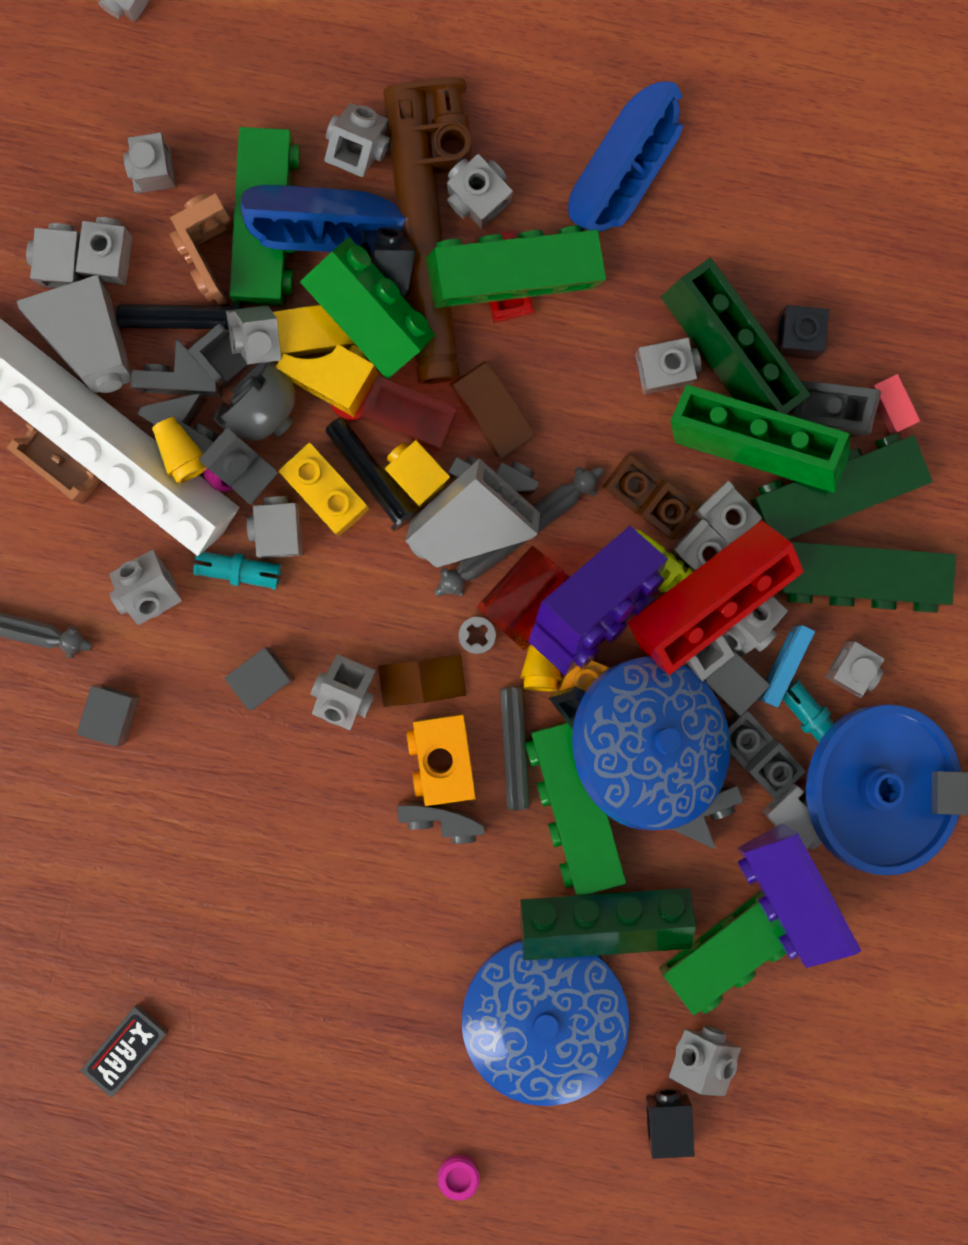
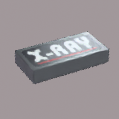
[80,1004,169,1098]

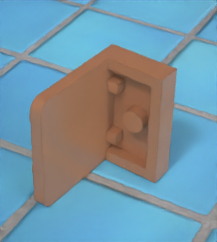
[169,193,234,306]

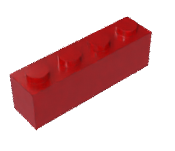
[627,520,804,675]

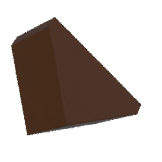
[378,654,466,707]

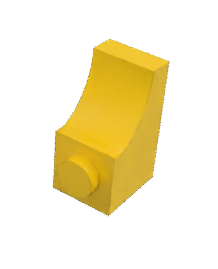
[276,344,379,417]

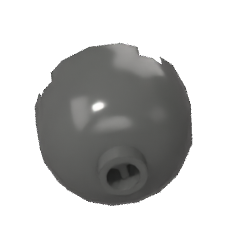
[213,361,295,441]

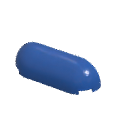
[568,81,683,232]
[241,185,407,252]

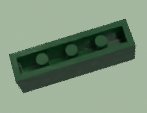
[660,257,811,414]
[750,432,933,540]
[776,542,956,613]
[520,888,696,961]

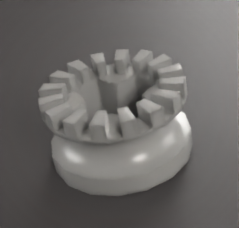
[458,616,496,654]

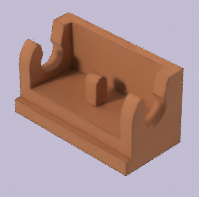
[6,423,102,504]

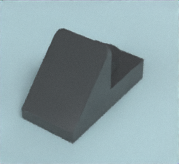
[131,339,222,397]
[793,380,881,437]
[137,394,218,453]
[199,428,278,504]
[672,783,743,849]

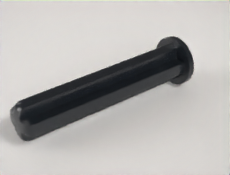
[116,301,243,330]
[325,417,420,532]

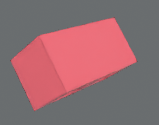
[870,374,920,435]

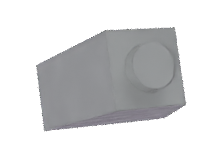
[17,275,131,394]
[405,458,540,568]

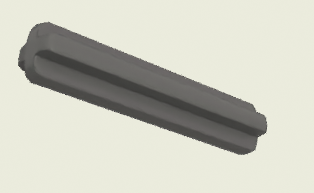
[500,686,529,811]

